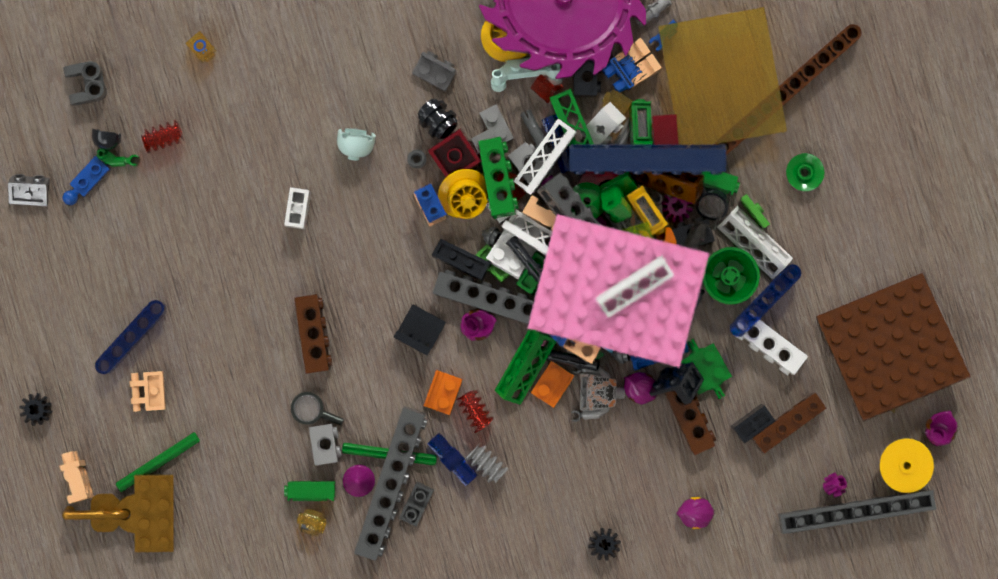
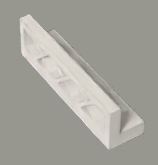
[514,119,577,195]
[717,206,793,280]
[502,210,552,255]
[595,256,674,318]

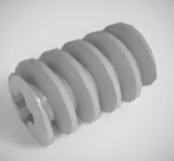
[465,444,508,484]

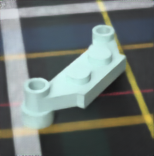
[491,58,563,92]

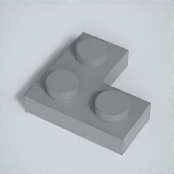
[471,105,514,156]

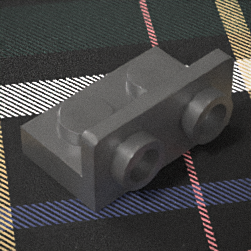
[412,51,456,92]
[8,174,50,206]

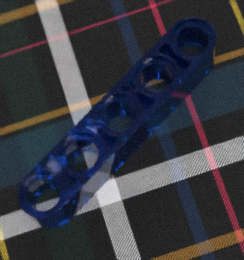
[730,264,801,337]
[95,300,167,374]

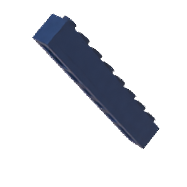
[569,144,726,175]

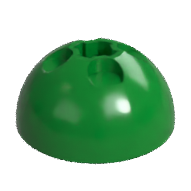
[703,247,760,304]

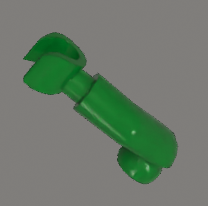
[96,149,140,167]

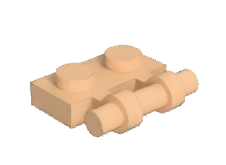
[129,371,166,412]

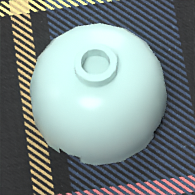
[337,128,376,161]

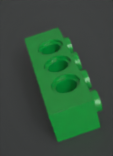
[478,137,519,219]

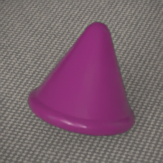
[343,465,375,497]

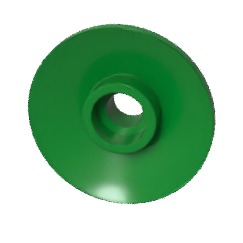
[786,153,825,191]
[571,182,604,219]

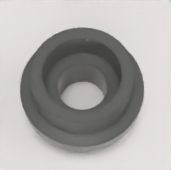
[407,150,426,169]

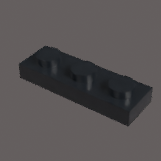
[432,239,491,281]

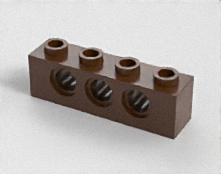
[625,171,704,204]
[294,294,333,374]
[664,390,717,456]
[752,392,826,454]

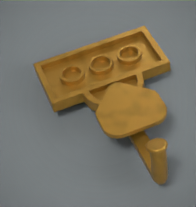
[62,474,174,552]

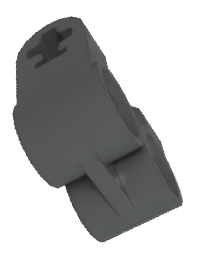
[63,61,107,106]

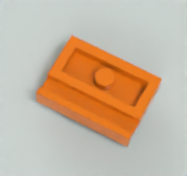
[531,361,574,408]
[424,370,463,415]

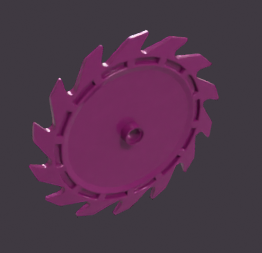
[479,0,646,79]

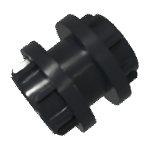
[418,99,458,139]

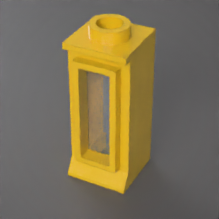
[625,186,668,236]

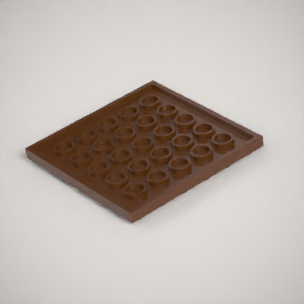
[816,273,971,422]

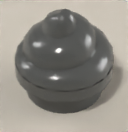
[482,227,502,246]
[611,351,631,364]

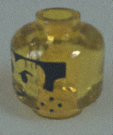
[297,509,327,536]

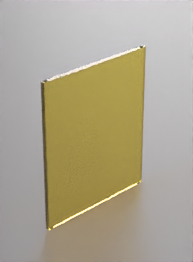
[658,7,787,145]

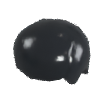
[92,128,121,150]

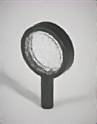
[291,392,344,425]

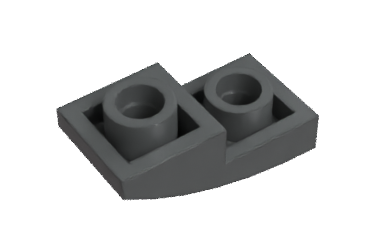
[399,481,434,526]

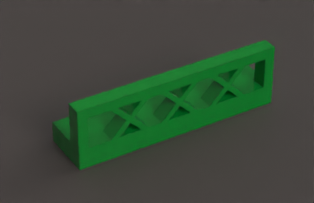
[550,89,594,146]
[495,329,557,405]

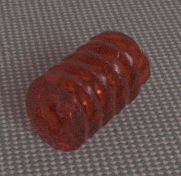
[141,119,184,153]
[455,390,494,433]

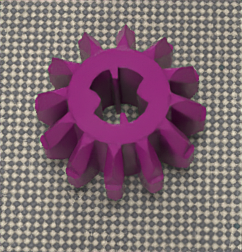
[662,195,693,223]

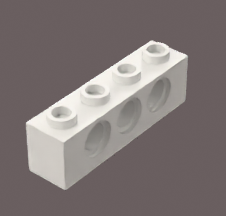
[731,310,808,375]

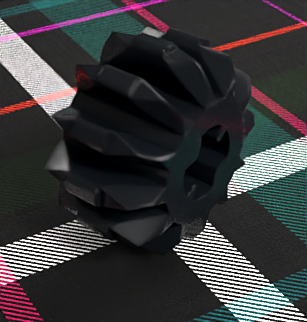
[19,393,53,426]
[588,528,621,561]

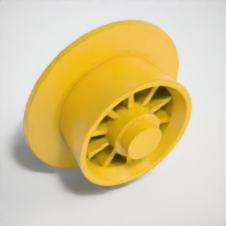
[481,21,527,62]
[438,169,488,219]
[879,439,934,493]

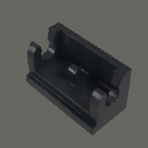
[731,404,775,444]

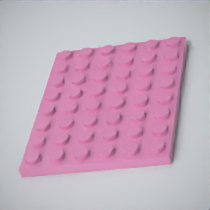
[528,214,709,367]

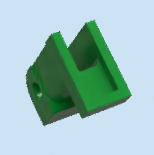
[600,171,638,223]

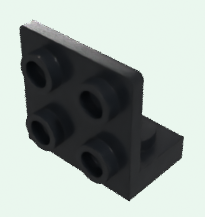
[394,305,445,356]
[649,362,704,405]

